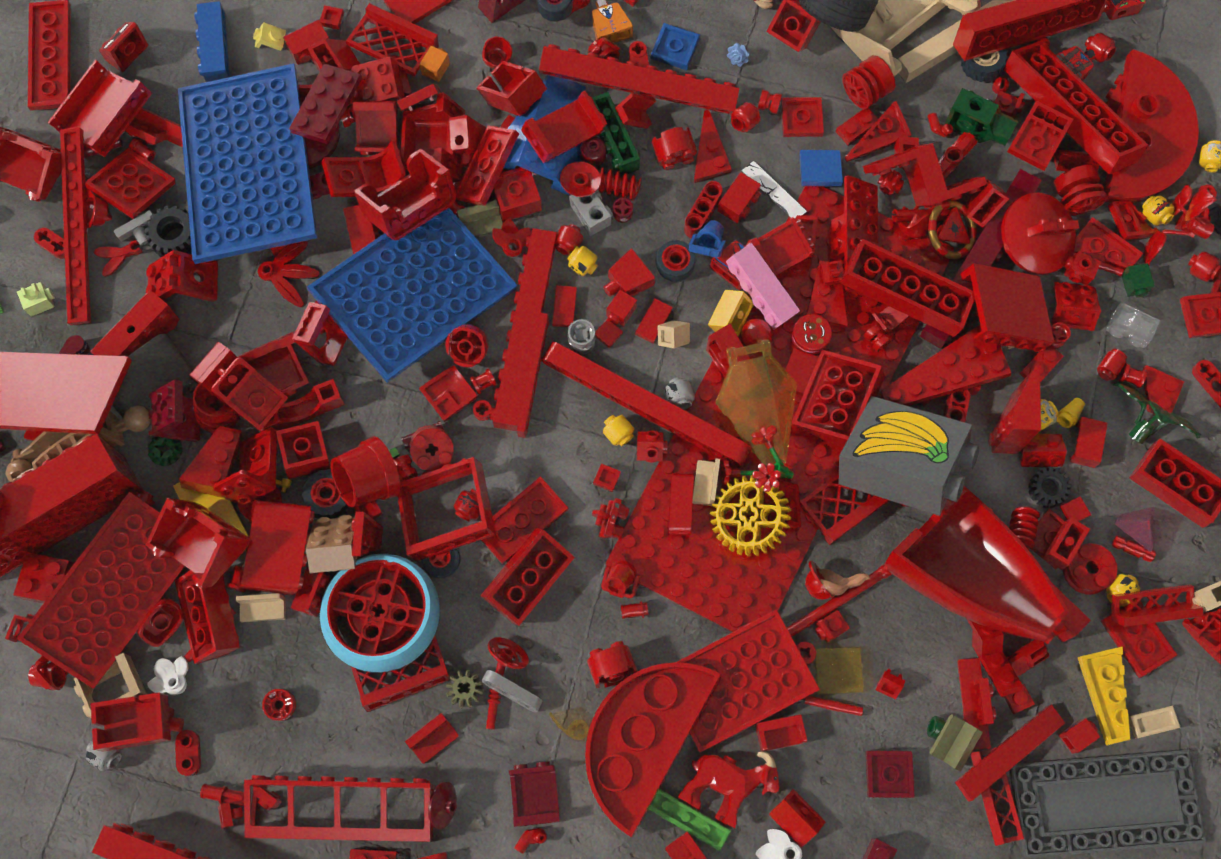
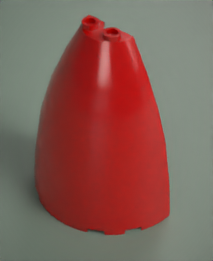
[884,486,1069,645]

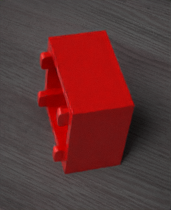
[493,167,542,222]

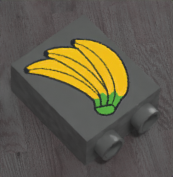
[839,396,980,516]

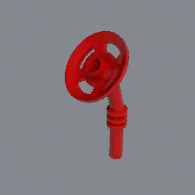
[486,637,529,730]

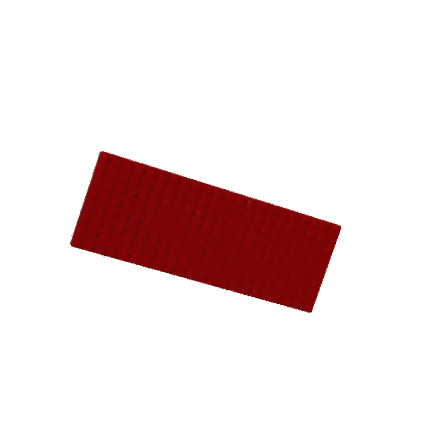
[606,186,954,632]

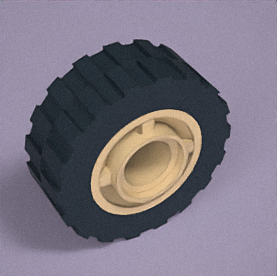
[961,49,1008,82]

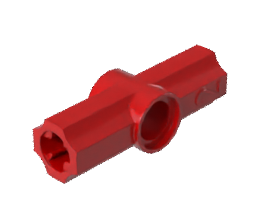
[939,132,978,180]

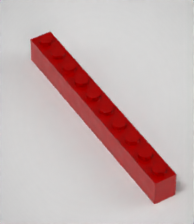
[539,44,740,115]
[490,228,557,431]

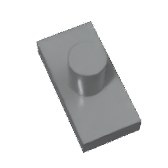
[114,210,152,246]

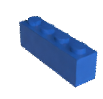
[194,1,230,82]

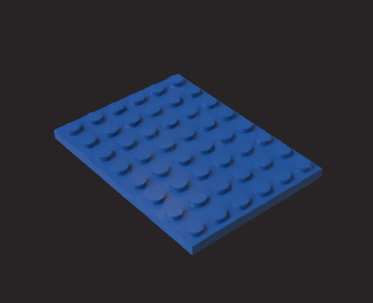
[307,208,518,383]

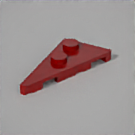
[845,101,912,162]
[694,109,732,183]

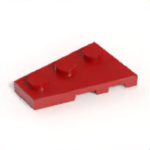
[1074,217,1143,270]
[352,512,383,556]

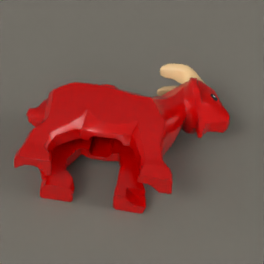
[678,751,780,829]

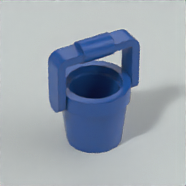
[689,220,726,258]

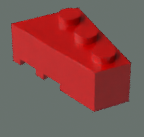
[706,323,763,401]

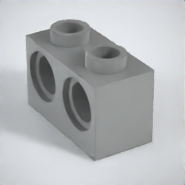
[569,190,613,236]

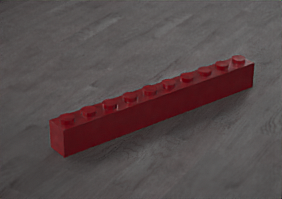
[919,168,1042,349]

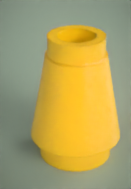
[1057,398,1085,428]

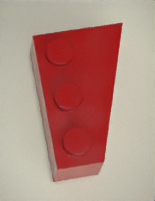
[179,426,242,498]

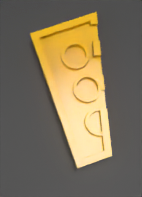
[1078,647,1130,745]

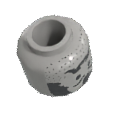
[665,378,695,410]
[86,740,122,771]

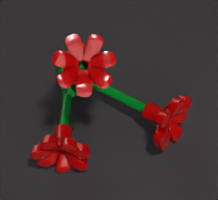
[720,425,794,492]

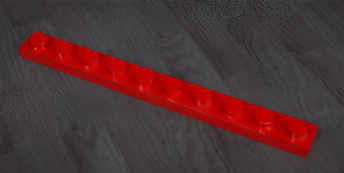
[60,127,91,326]

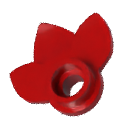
[492,218,531,257]

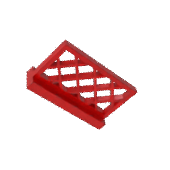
[346,3,439,76]
[799,473,891,545]
[351,635,451,712]

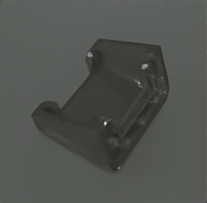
[112,333,199,418]

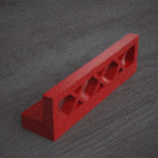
[1111,584,1203,627]
[970,748,1025,846]

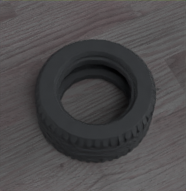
[799,0,878,32]

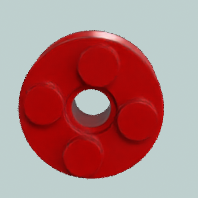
[1063,543,1117,595]

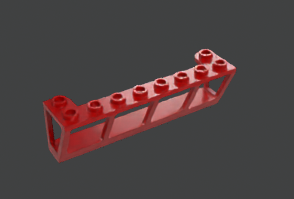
[244,775,436,842]

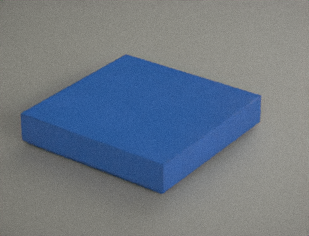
[650,23,700,70]
[799,150,843,186]

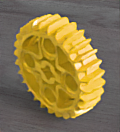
[710,475,791,556]

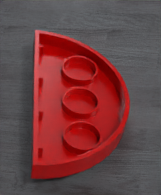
[1104,49,1199,203]
[585,662,721,838]

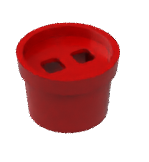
[331,436,400,507]

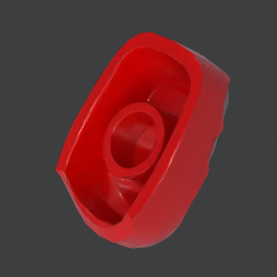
[138,599,183,647]

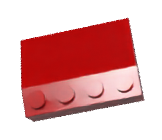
[791,350,885,448]
[988,367,1041,454]

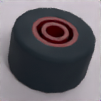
[537,0,573,22]

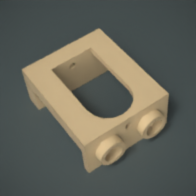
[74,653,147,718]

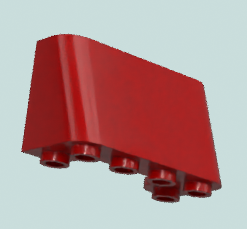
[238,500,314,596]

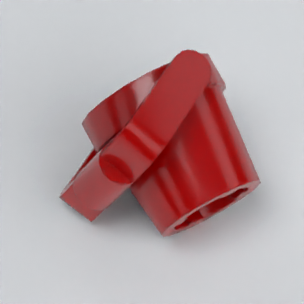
[588,37,620,59]
[601,560,640,598]
[28,656,67,690]

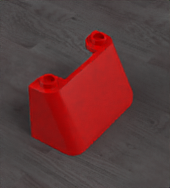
[0,127,62,202]
[146,498,251,589]

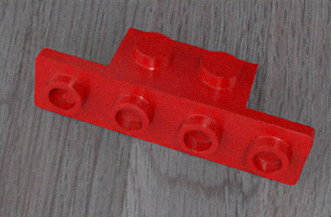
[125,108,183,147]
[957,658,996,750]

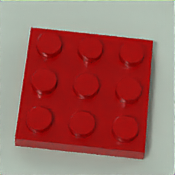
[85,148,176,219]

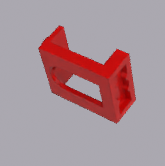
[292,302,348,366]

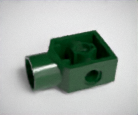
[944,88,1019,146]

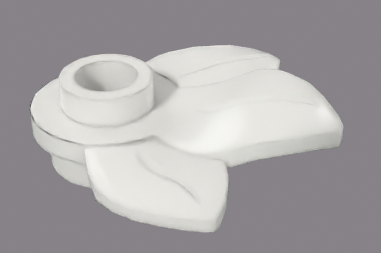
[147,656,188,695]
[756,829,802,859]

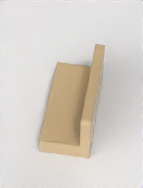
[693,458,720,506]
[236,593,286,622]

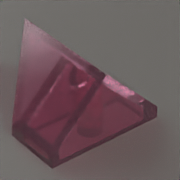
[1115,507,1155,552]

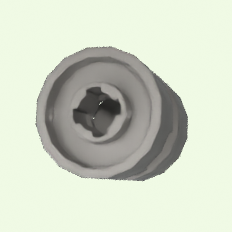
[568,319,595,355]

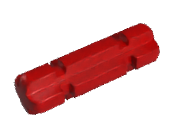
[1112,536,1156,562]

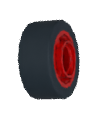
[656,240,695,282]

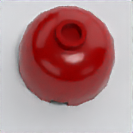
[445,324,489,367]

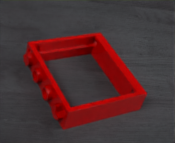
[397,457,496,561]

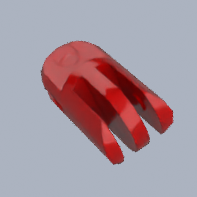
[1007,640,1050,676]

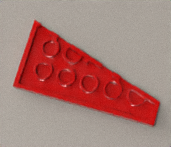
[881,325,1011,406]

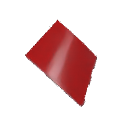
[1182,608,1221,664]

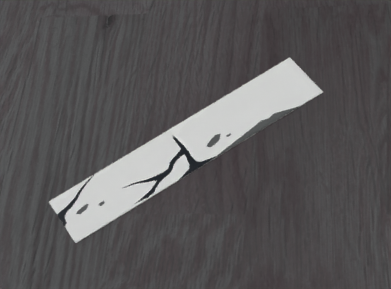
[742,161,807,218]

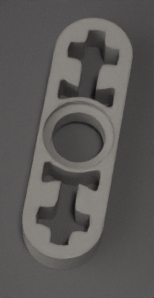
[482,670,543,712]

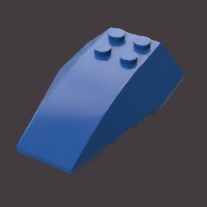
[503,75,586,196]

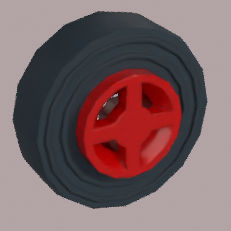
[421,548,460,578]

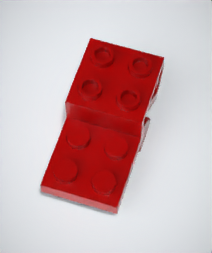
[189,342,288,431]

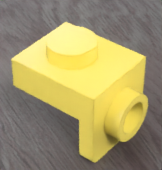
[253,22,286,51]

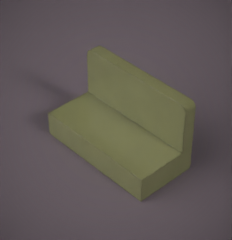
[457,200,503,238]
[929,714,983,772]

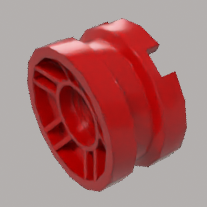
[262,689,296,721]

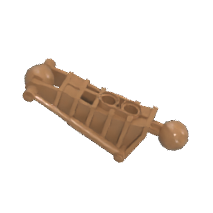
[5,405,151,482]

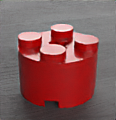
[652,127,697,170]
[409,425,454,471]
[587,641,638,688]

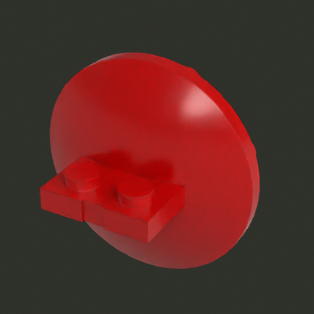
[1001,193,1079,275]

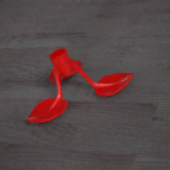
[1143,185,1217,265]

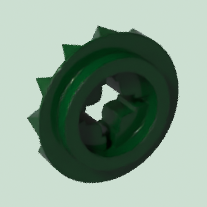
[148,437,183,466]

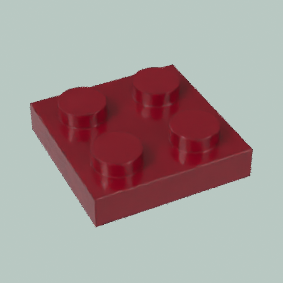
[865,751,915,798]

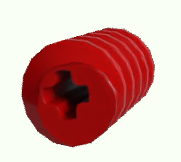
[599,167,642,201]
[1009,507,1040,551]

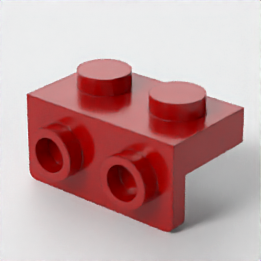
[1053,150,1099,171]
[1020,434,1067,467]

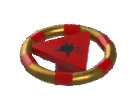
[928,200,977,259]

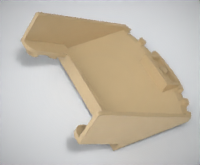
[830,0,981,76]

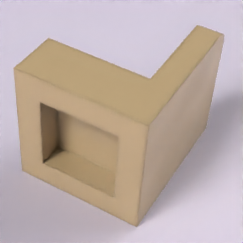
[658,321,690,348]

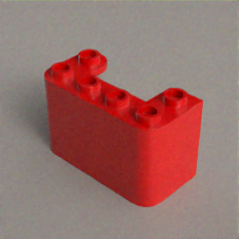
[354,148,456,240]

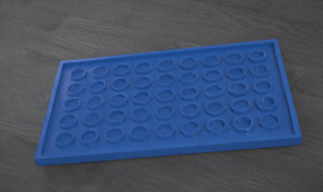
[178,63,317,264]

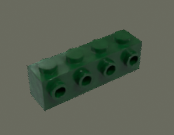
[592,92,640,177]

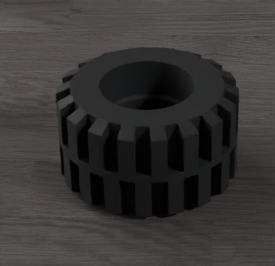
[145,205,192,258]

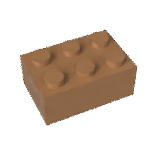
[306,515,358,573]

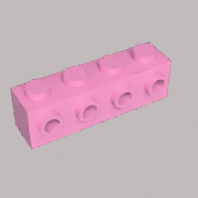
[726,243,800,329]

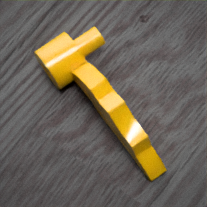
[276,478,292,493]

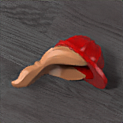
[805,561,870,600]

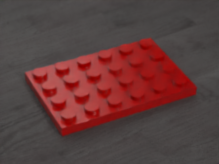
[677,609,820,753]

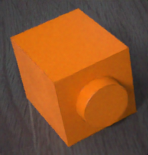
[419,46,450,82]

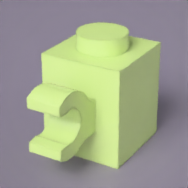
[17,282,55,317]

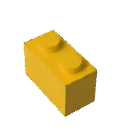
[708,290,754,336]

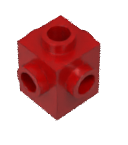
[1064,251,1101,285]
[637,430,667,463]

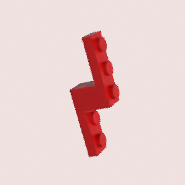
[967,619,1023,697]

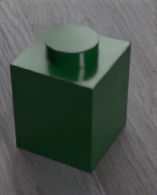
[1122,263,1155,298]

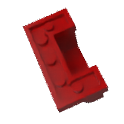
[400,92,465,182]
[237,330,309,397]

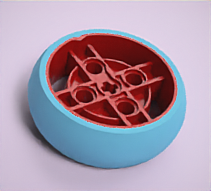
[320,554,440,672]

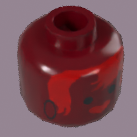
[580,137,606,167]

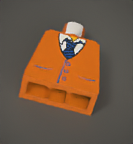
[592,0,633,43]

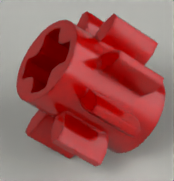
[877,170,904,195]

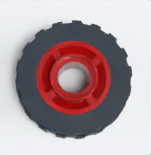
[302,470,349,519]

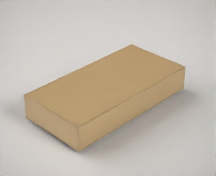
[1129,706,1181,739]

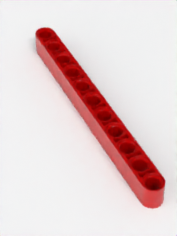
[541,342,752,468]

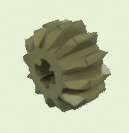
[446,670,484,708]

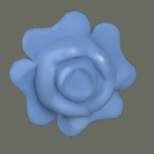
[727,43,750,67]

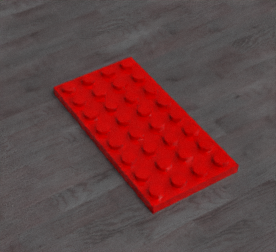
[17,492,185,689]

